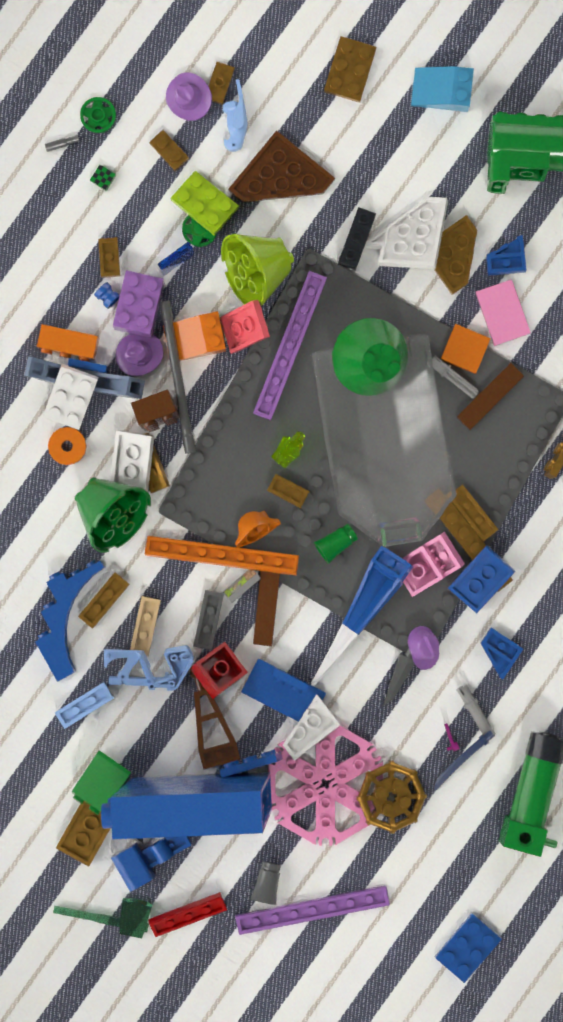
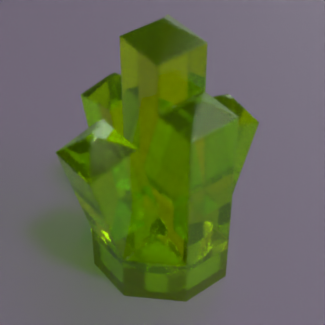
[271,431,305,469]

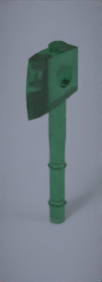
[53,898,153,939]

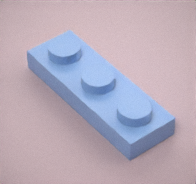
[55,682,114,729]

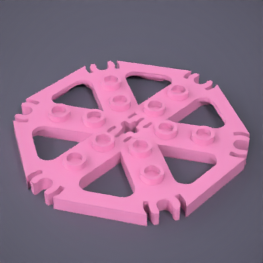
[268,725,383,846]

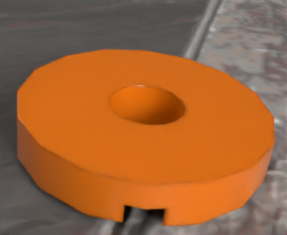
[48,427,87,465]

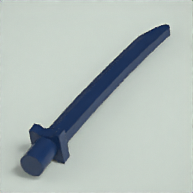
[434,730,495,791]

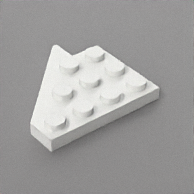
[366,197,448,269]

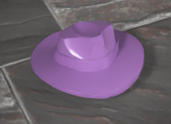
[166,72,212,121]
[115,334,164,376]

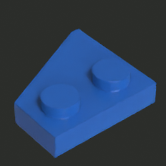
[480,627,523,679]

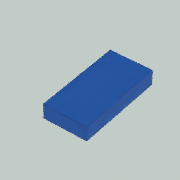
[68,358,108,374]

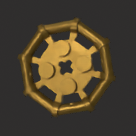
[356,761,427,834]

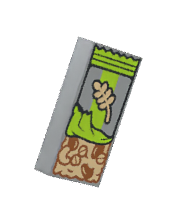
[223,569,261,603]

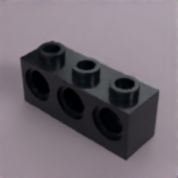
[338,207,376,271]

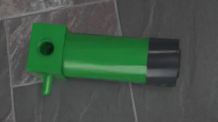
[498,731,563,857]

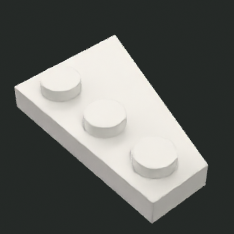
[283,695,340,761]

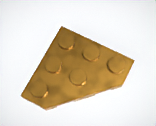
[434,215,478,295]

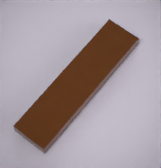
[457,363,524,430]
[253,571,280,647]

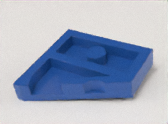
[486,235,527,276]

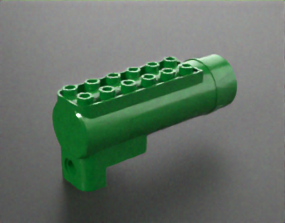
[487,112,563,194]

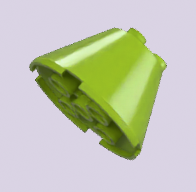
[221,234,294,306]

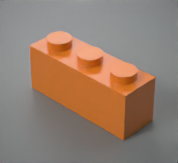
[37,324,100,362]

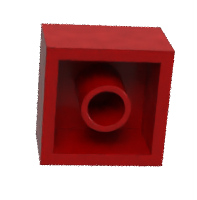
[190,642,248,699]

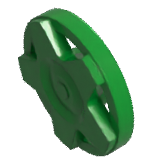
[80,97,116,133]
[182,215,217,247]

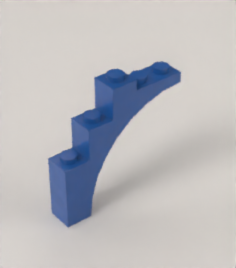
[35,559,106,682]

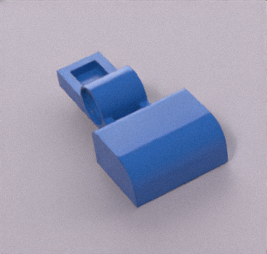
[111,836,192,892]

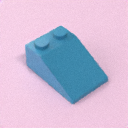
[411,66,474,112]

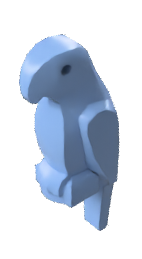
[223,79,248,152]

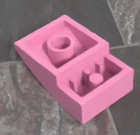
[402,531,465,597]

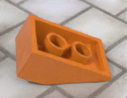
[163,311,226,361]

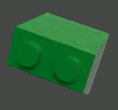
[72,750,131,815]

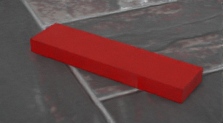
[148,892,227,937]

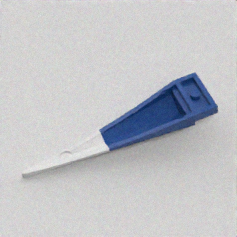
[311,545,413,686]

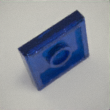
[158,242,195,276]

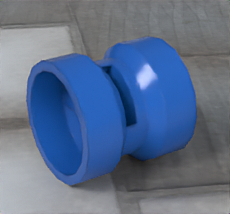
[94,282,120,309]

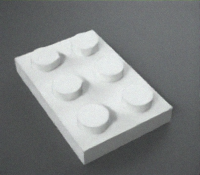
[43,364,98,430]
[111,430,154,492]

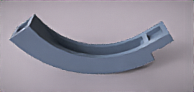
[24,357,145,399]

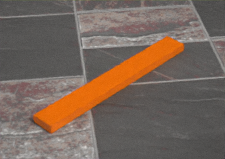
[144,536,299,576]

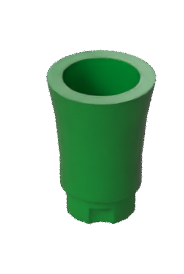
[313,524,358,564]

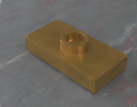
[209,62,235,105]
[267,474,310,509]

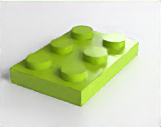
[170,171,239,236]

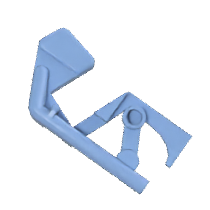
[104,645,194,691]

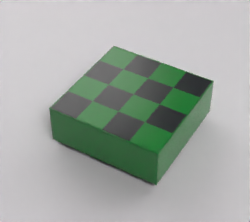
[90,165,116,191]

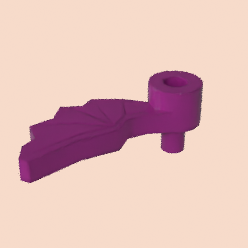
[444,723,460,752]

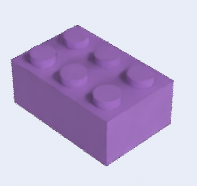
[113,270,165,339]

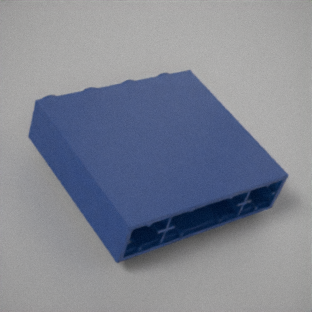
[101,772,272,839]

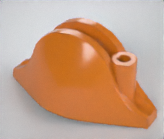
[235,511,281,548]

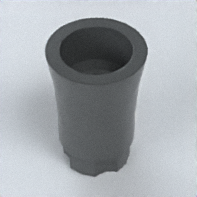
[250,861,281,905]

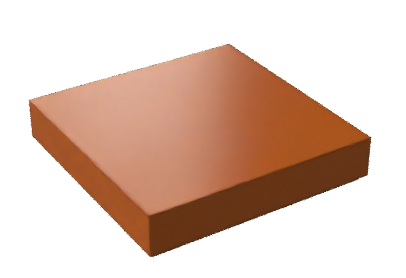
[441,324,491,374]

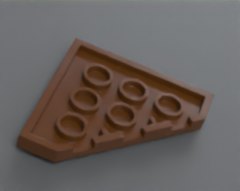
[228,130,336,203]

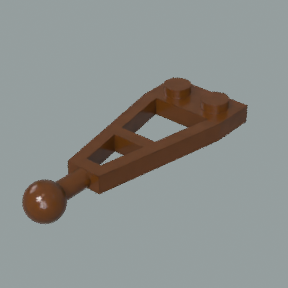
[189,664,241,770]

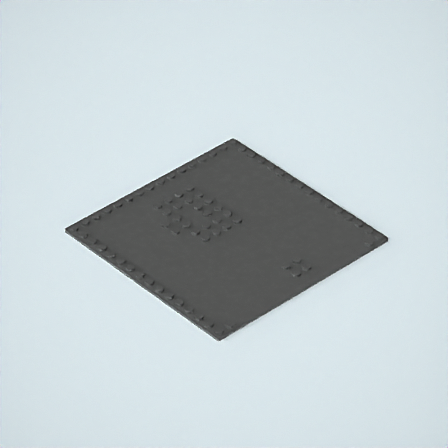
[159,249,563,653]

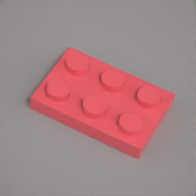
[219,300,270,354]

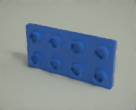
[241,659,326,722]

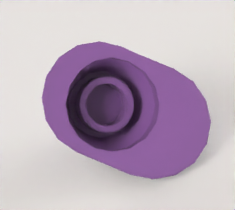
[408,626,440,670]

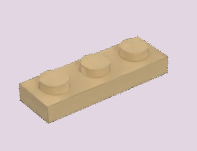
[130,596,161,657]

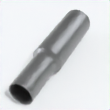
[45,135,79,152]

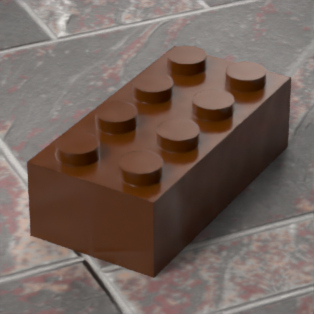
[131,389,180,433]

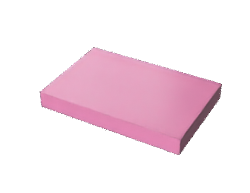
[475,279,531,346]

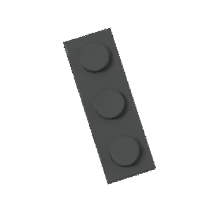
[193,590,224,650]

